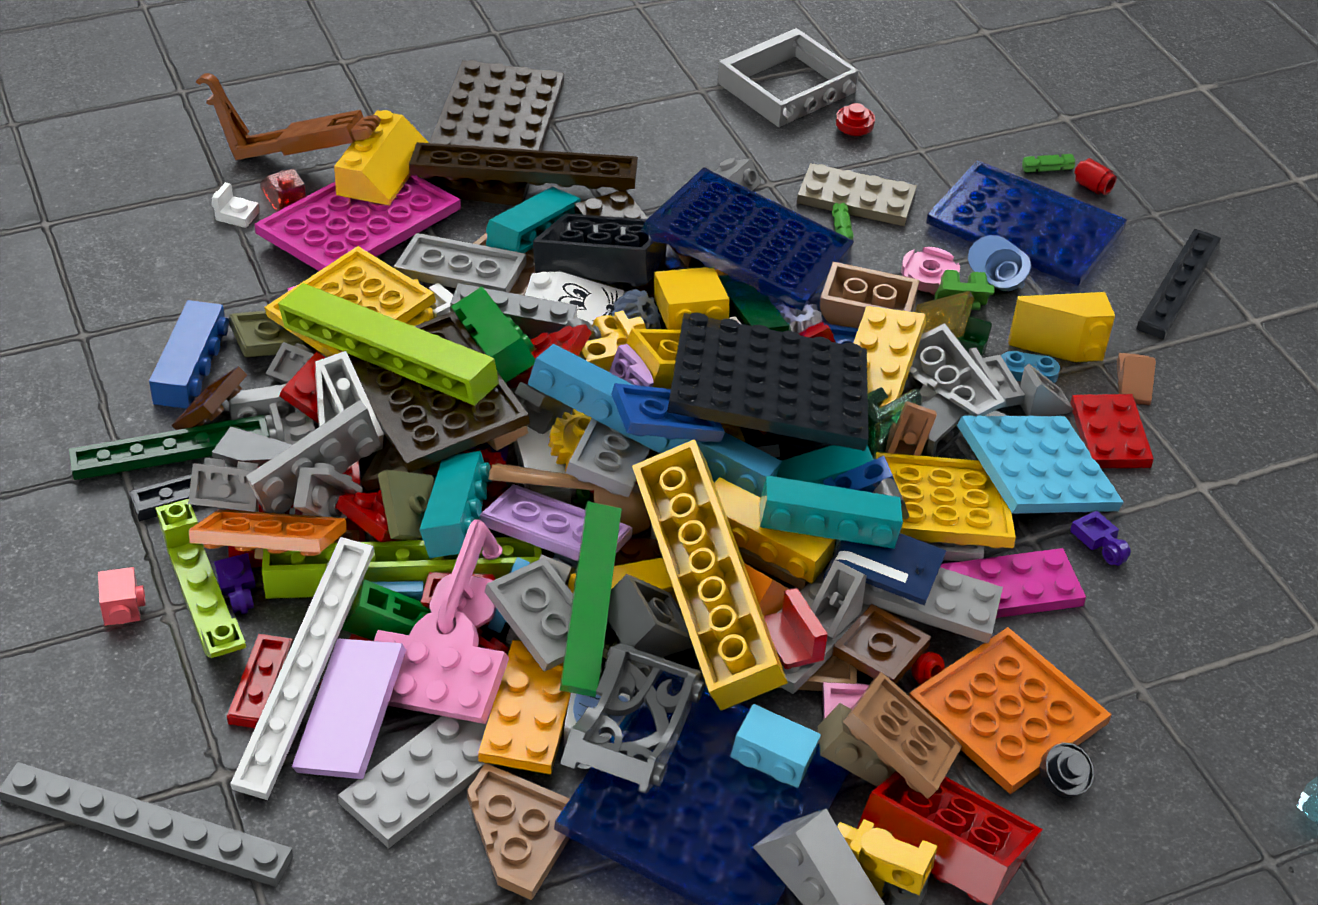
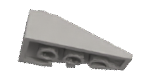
[909,323,1006,416]

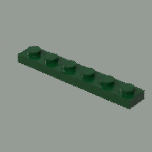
[69,415,270,480]

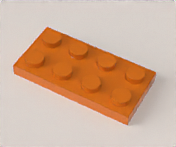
[189,509,346,556]

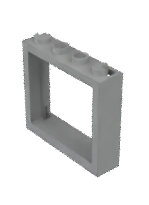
[718,28,859,127]

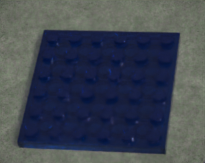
[641,167,854,311]
[554,671,850,905]

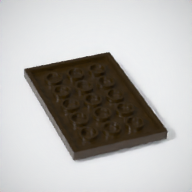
[347,311,530,473]

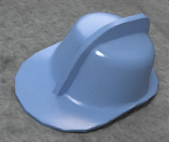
[968,235,1031,291]

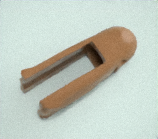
[489,463,652,535]

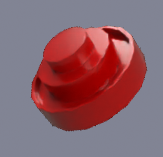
[836,103,875,136]

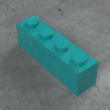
[486,186,581,253]
[776,445,874,485]
[420,451,492,558]
[759,475,903,549]

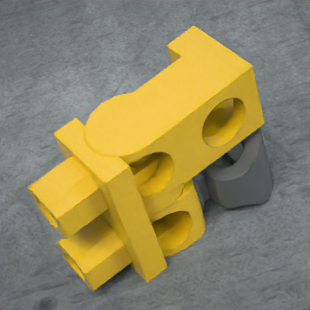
[565,311,646,372]
[837,819,937,905]

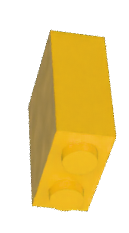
[654,267,729,330]

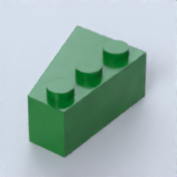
[451,286,536,383]

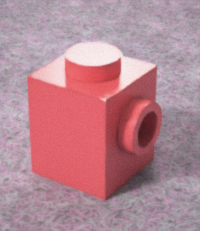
[98,567,146,626]

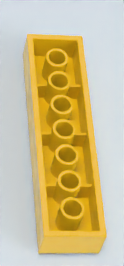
[632,439,788,711]

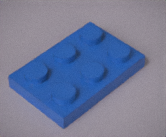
[611,383,725,442]

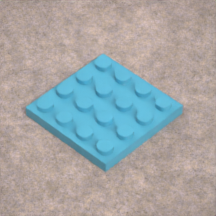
[957,415,1124,514]

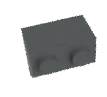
[607,574,693,658]

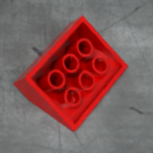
[856,771,1043,905]

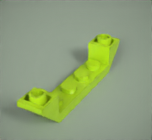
[156,499,246,658]

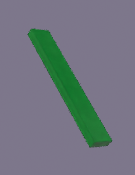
[559,502,622,697]

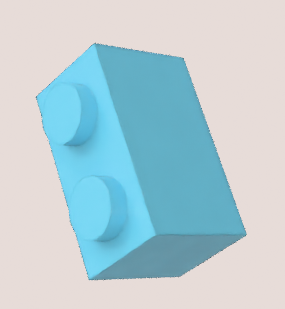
[730,704,821,788]

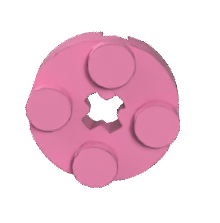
[901,247,960,295]

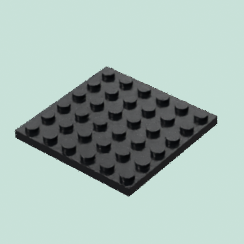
[667,313,868,451]

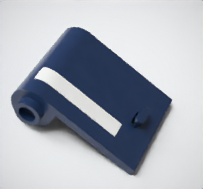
[823,533,946,606]

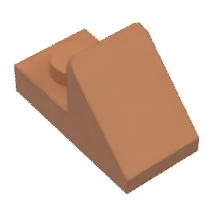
[1117,353,1156,405]
[885,401,937,456]

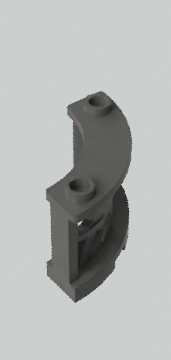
[560,643,705,793]

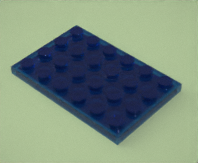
[926,160,1127,286]

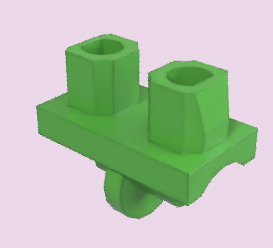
[935,270,995,318]

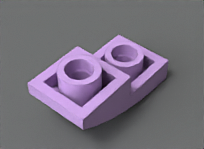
[610,344,654,387]

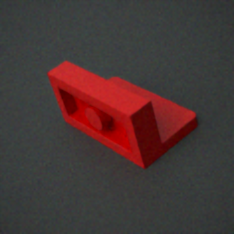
[764,588,828,669]

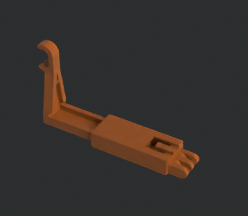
[195,73,381,160]

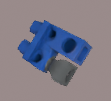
[823,456,909,520]

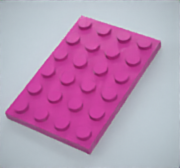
[254,175,461,271]

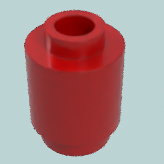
[1074,158,1117,195]

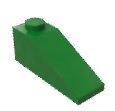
[342,579,432,641]

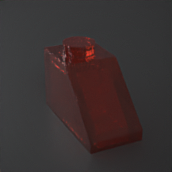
[260,169,306,212]

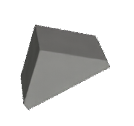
[1020,364,1073,416]
[810,560,867,639]

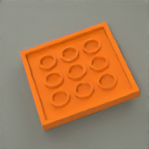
[909,627,1112,794]

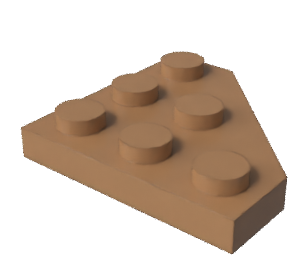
[467,763,585,900]

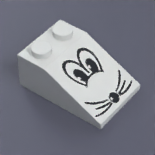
[525,272,625,326]

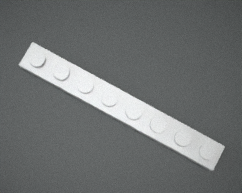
[231,537,374,800]

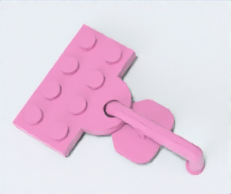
[374,520,509,724]

